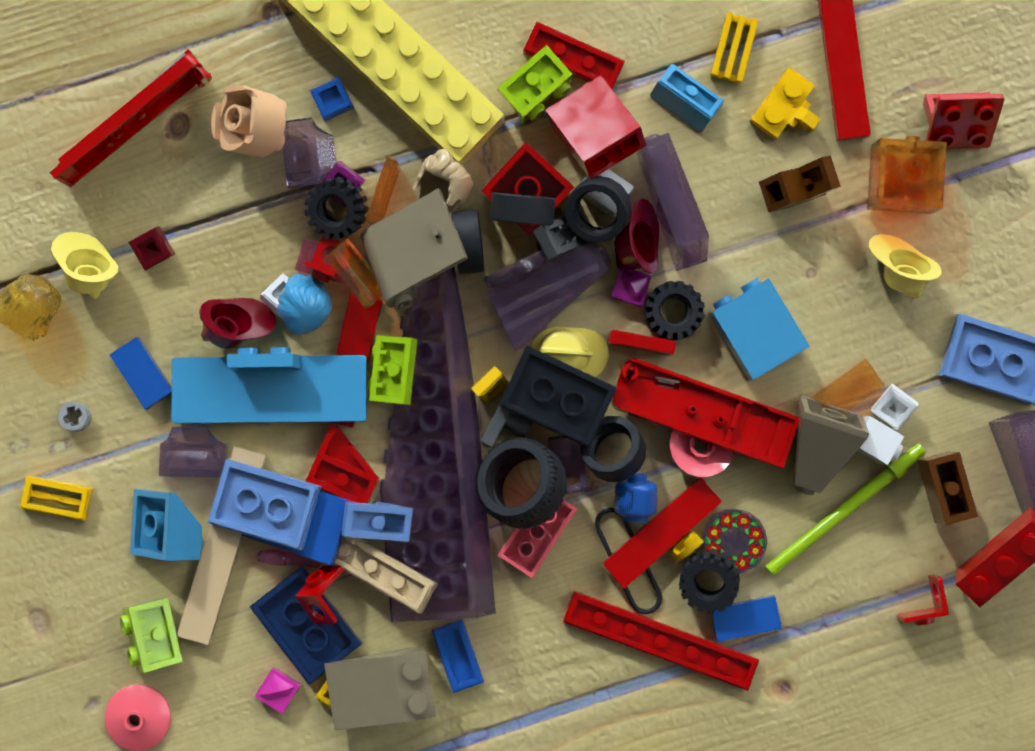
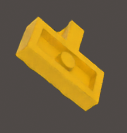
[749,67,821,140]

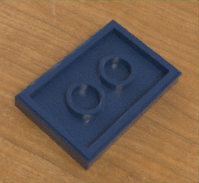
[250,565,362,685]

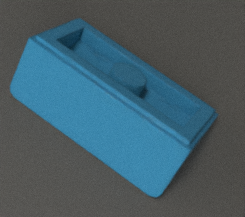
[650,64,724,132]

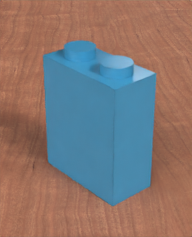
[708,278,810,381]

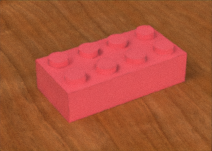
[497,500,577,578]

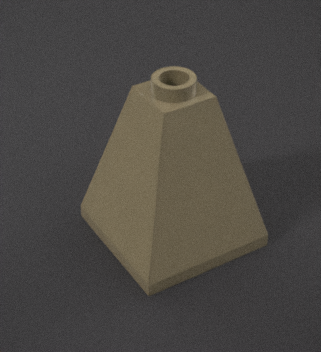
[793,395,869,495]

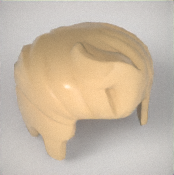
[412,149,473,214]

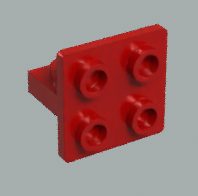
[923,92,1005,150]

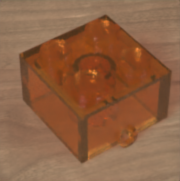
[867,136,947,214]

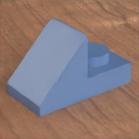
[341,501,413,542]

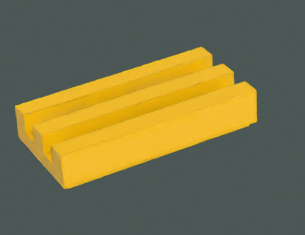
[710,11,759,84]
[20,476,94,521]

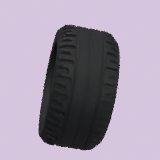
[476,437,567,529]

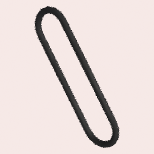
[595,507,662,614]

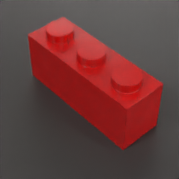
[956,507,1035,607]

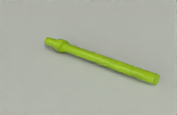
[765,443,926,576]

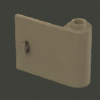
[360,189,468,310]

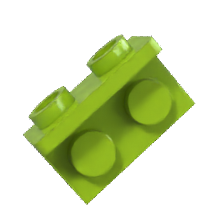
[497,45,573,123]
[368,335,418,405]
[120,597,183,673]

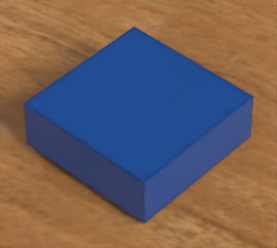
[310,77,354,122]

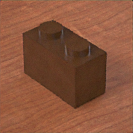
[917,451,978,525]

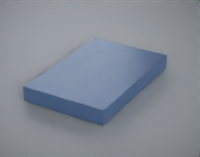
[938,314,1035,405]
[207,459,321,550]

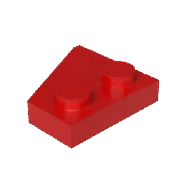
[305,423,380,503]

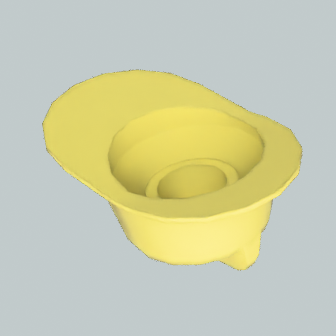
[51,232,118,299]
[869,234,942,298]
[532,327,609,377]

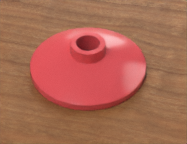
[669,430,734,478]
[105,684,171,751]

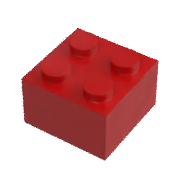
[481,142,574,236]

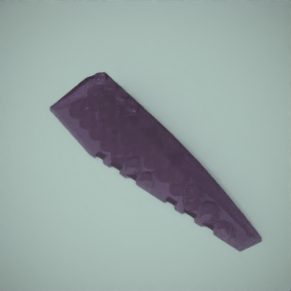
[380,236,496,622]

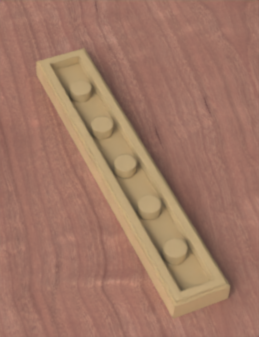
[177,446,267,645]

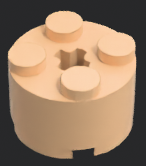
[211,84,287,158]

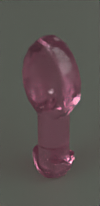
[257,549,322,568]

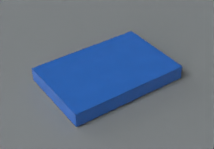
[241,491,353,565]

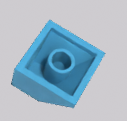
[130,489,203,561]

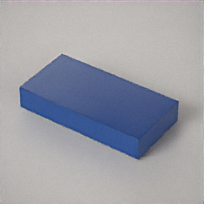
[110,337,172,410]
[711,595,782,642]
[432,619,484,693]

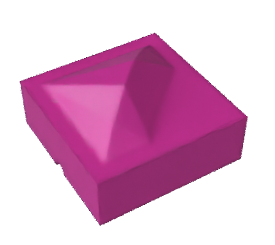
[254,667,301,714]

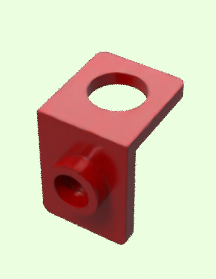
[304,236,352,283]
[295,565,343,624]
[896,574,949,626]

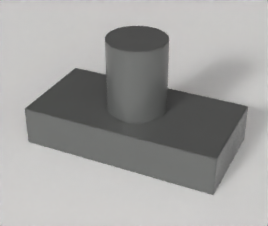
[534,211,591,260]
[480,406,533,447]

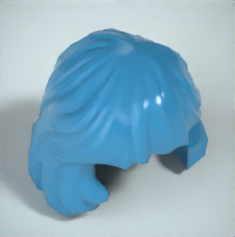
[277,273,332,334]

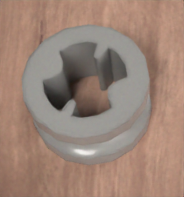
[58,401,91,432]

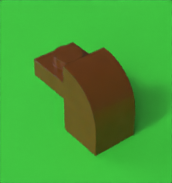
[759,155,841,213]

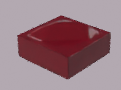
[128,226,175,271]

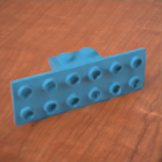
[171,347,367,423]

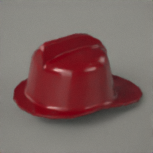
[614,198,660,274]
[199,298,276,349]

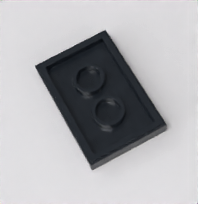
[498,345,617,448]

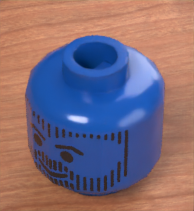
[614,473,658,523]

